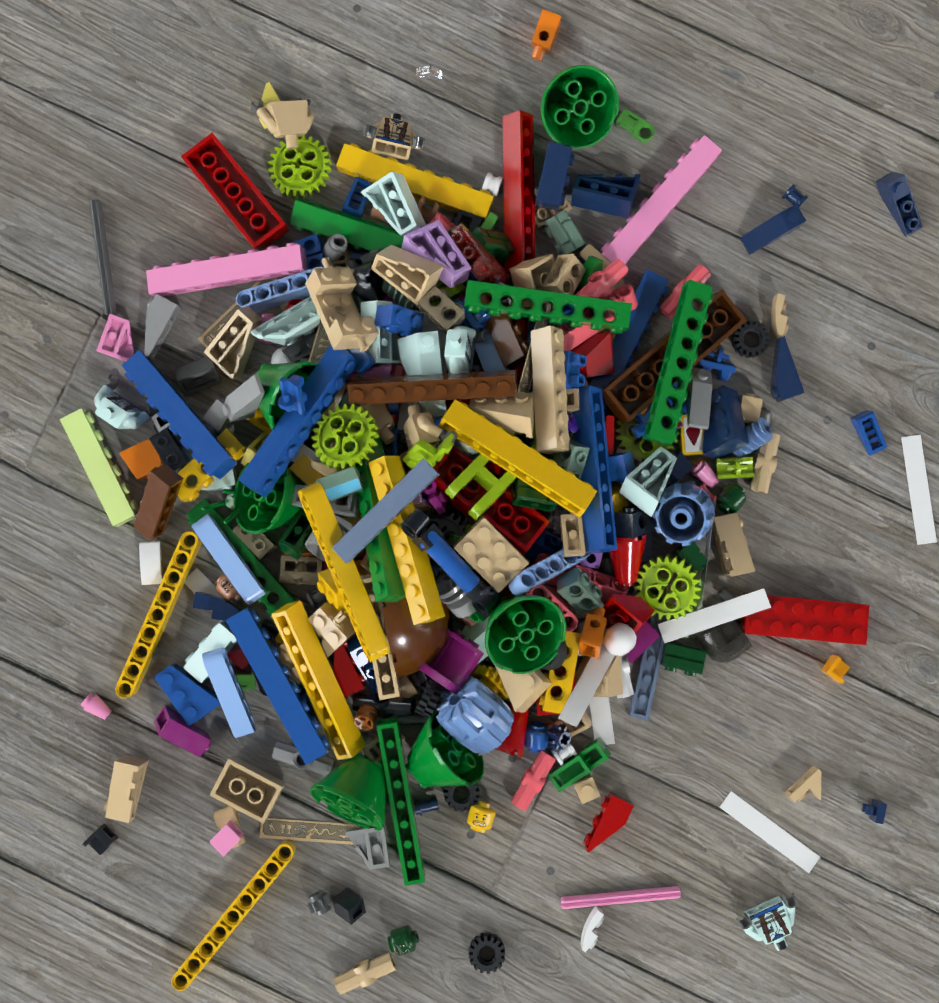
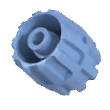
[652,481,715,546]
[435,676,514,754]

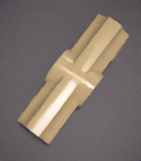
[749,433,781,494]
[334,952,396,995]

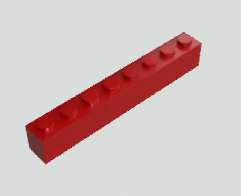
[503,110,536,274]

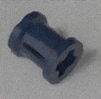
[781,184,808,207]

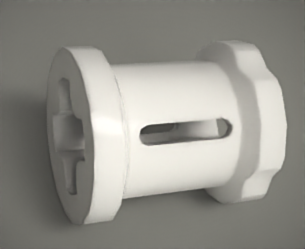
[551,743,577,766]

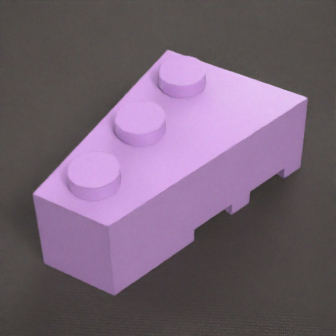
[401,220,471,288]

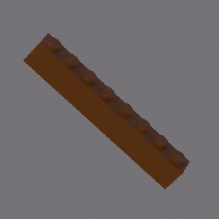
[347,370,517,405]

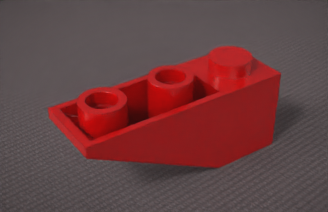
[334,640,366,698]
[583,792,634,852]

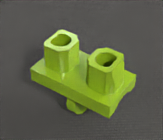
[716,457,754,479]

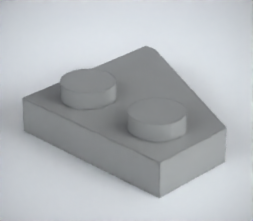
[345,825,390,870]

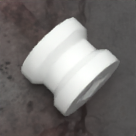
[482,172,503,196]

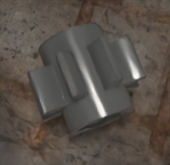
[307,890,332,916]

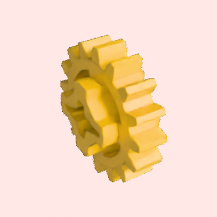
[471,664,508,700]

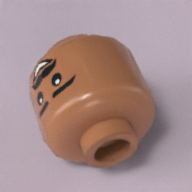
[215,573,242,602]

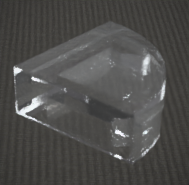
[416,64,444,79]

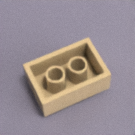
[453,516,529,593]
[210,755,286,824]

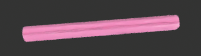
[560,886,681,909]

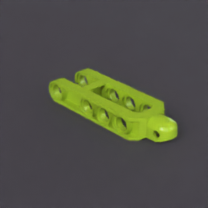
[445,418,540,521]

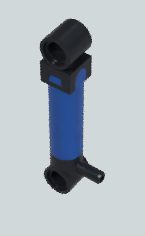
[400,509,501,616]

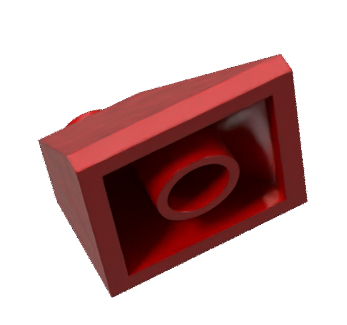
[570,333,615,377]
[603,594,655,634]

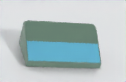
[316,467,364,502]

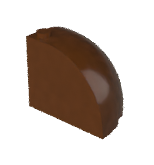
[382,571,453,677]

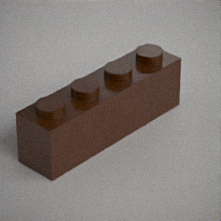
[480,295,530,369]
[133,463,183,541]

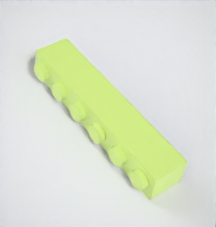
[60,408,139,527]

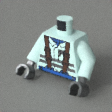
[444,326,488,374]
[94,374,159,429]
[736,893,798,951]

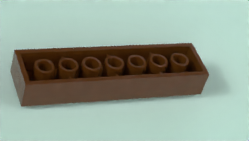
[602,289,747,424]

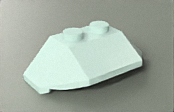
[250,296,321,346]

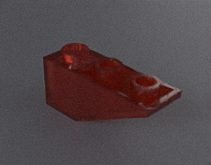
[450,223,506,284]

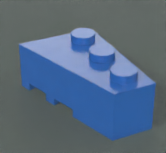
[154,663,221,727]

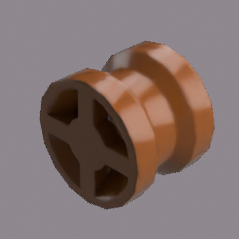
[354,704,378,731]

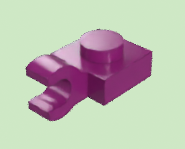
[423,479,447,515]

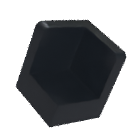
[82,823,118,855]
[332,887,366,925]

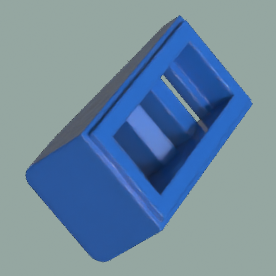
[342,177,374,218]
[850,410,887,456]

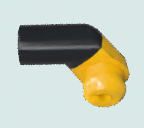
[261,619,284,644]

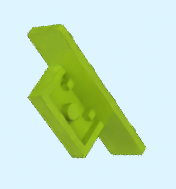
[402,433,455,469]

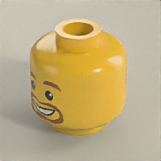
[467,801,496,833]

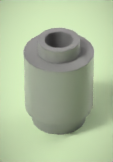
[323,234,347,261]

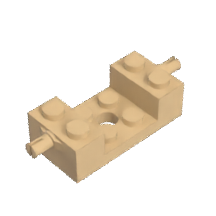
[306,257,379,352]
[278,602,355,684]

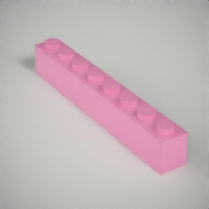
[600,135,722,264]
[146,243,307,297]

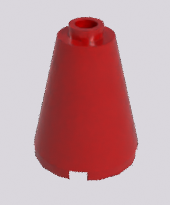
[609,534,647,587]
[495,701,529,758]

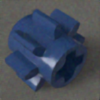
[546,724,571,750]

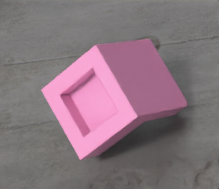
[210,820,244,857]

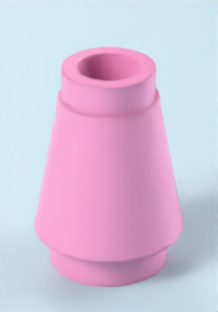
[690,459,720,488]
[81,692,112,720]

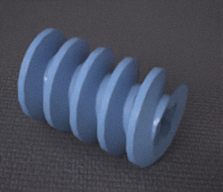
[732,417,773,458]

